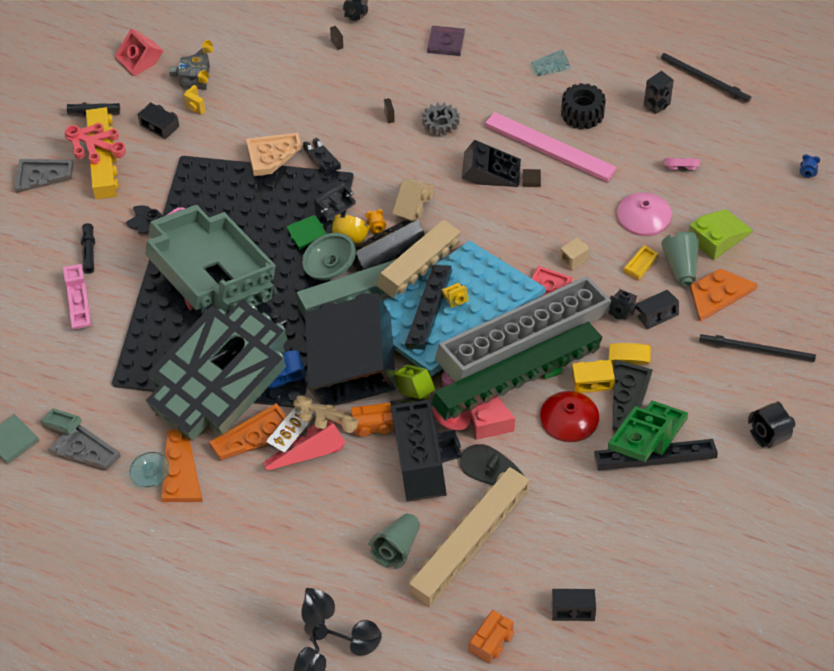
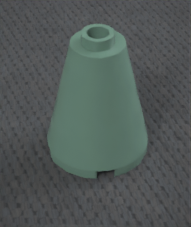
[661,232,699,286]
[368,514,420,569]

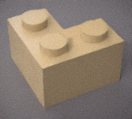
[393,178,434,220]

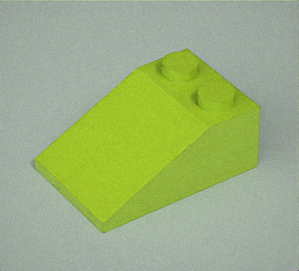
[689,209,753,260]

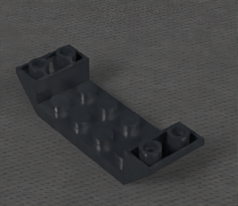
[390,397,447,502]

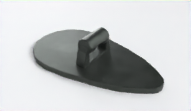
[460,444,524,485]

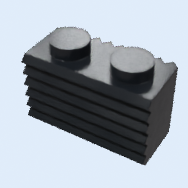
[138,102,179,139]

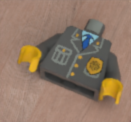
[169,40,214,90]

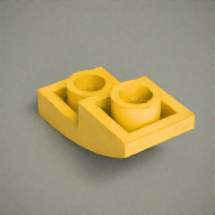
[609,343,651,365]

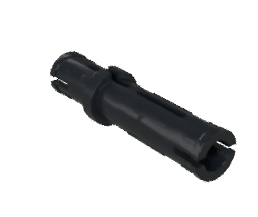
[67,102,120,116]
[81,223,95,274]

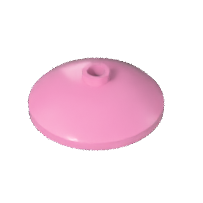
[617,192,672,236]

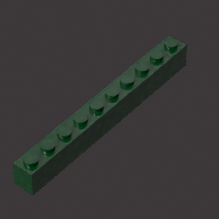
[431,321,603,421]

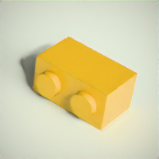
[571,360,615,393]

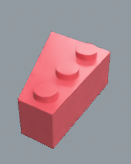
[468,396,515,440]

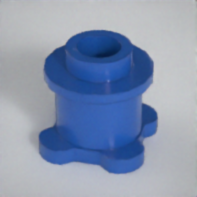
[800,154,820,178]

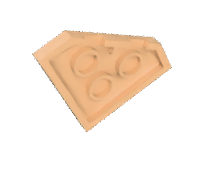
[246,133,301,176]

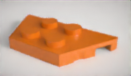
[690,268,758,322]

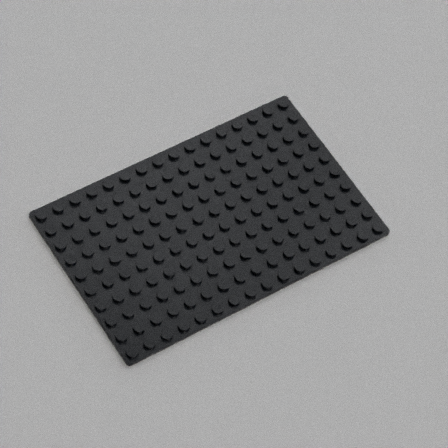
[112,156,354,408]

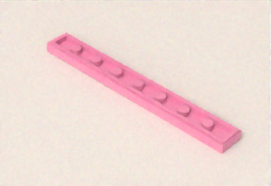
[485,112,617,183]

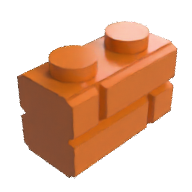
[351,403,394,437]
[468,610,515,663]

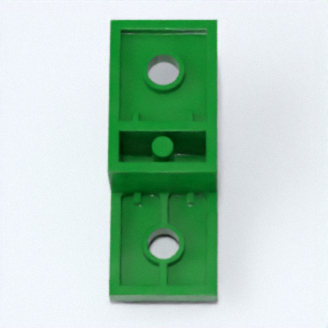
[608,400,688,462]

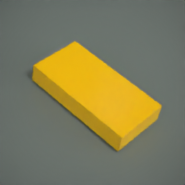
[623,245,659,281]

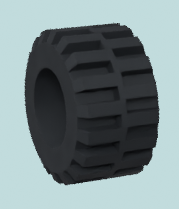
[561,83,606,129]

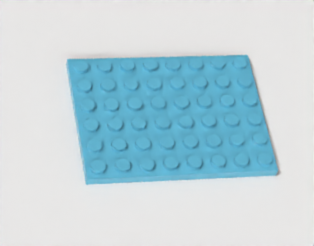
[383,240,546,376]

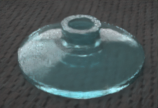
[130,452,170,488]

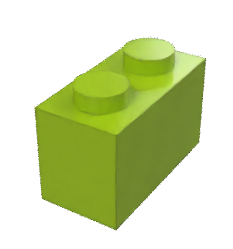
[395,364,436,399]

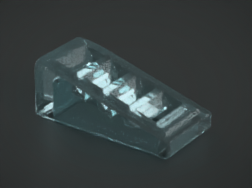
[531,49,570,76]

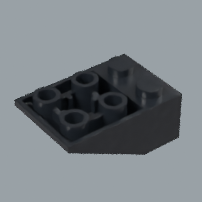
[462,139,521,187]

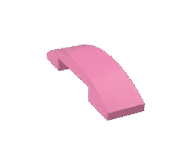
[63,264,91,330]

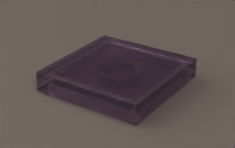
[427,25,465,56]

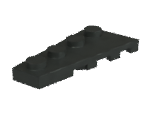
[612,359,653,431]

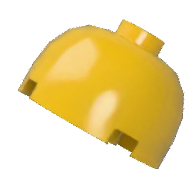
[332,214,370,245]

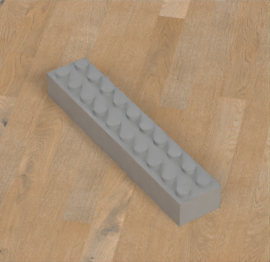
[435,276,611,382]

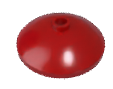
[540,391,599,442]

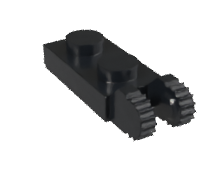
[303,138,341,174]

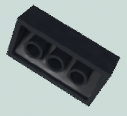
[352,220,425,272]

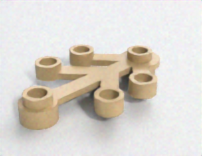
[293,396,358,433]

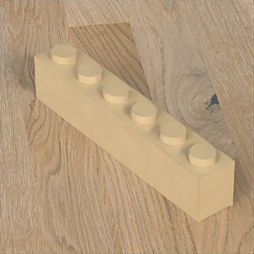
[376,219,461,298]

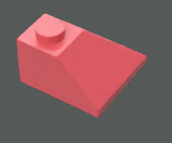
[115,28,164,75]

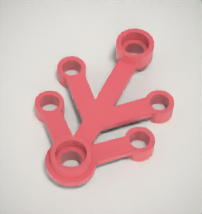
[64,123,126,164]

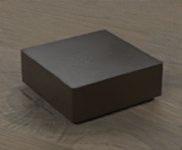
[330,26,344,50]
[384,98,395,123]
[523,169,541,187]

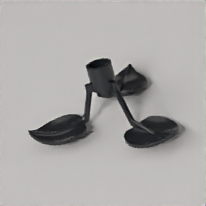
[293,588,382,671]

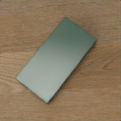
[40,408,82,435]

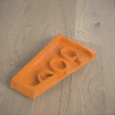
[209,403,287,460]
[161,430,203,502]

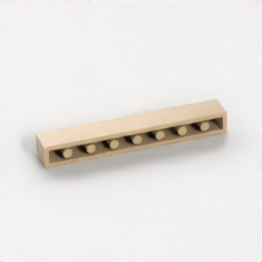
[409,467,530,607]

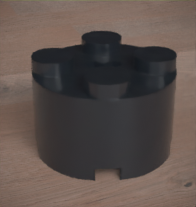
[748,401,796,448]

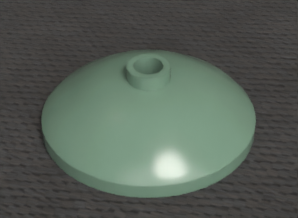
[302,233,356,280]

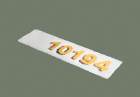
[266,400,318,453]

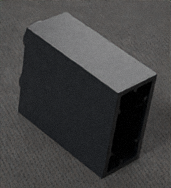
[305,293,397,406]

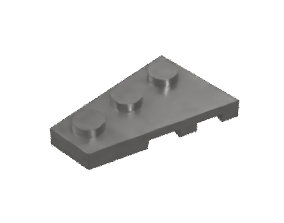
[15,159,74,193]
[48,424,121,470]

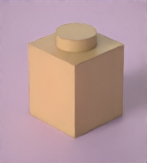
[559,237,590,271]

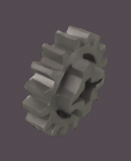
[422,102,460,135]

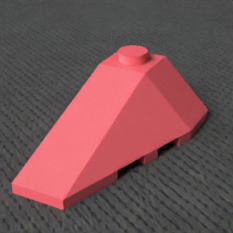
[263,418,346,470]

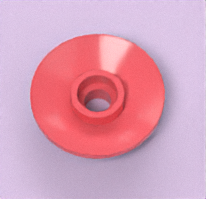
[432,407,471,430]

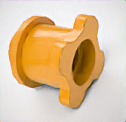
[365,209,387,233]

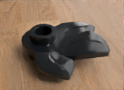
[126,205,162,233]

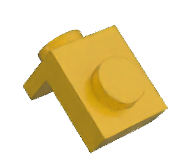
[183,85,206,115]
[442,283,469,308]

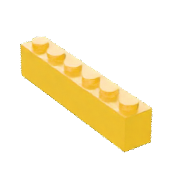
[86,107,119,200]

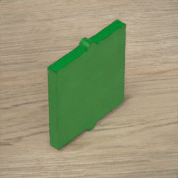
[286,215,327,249]

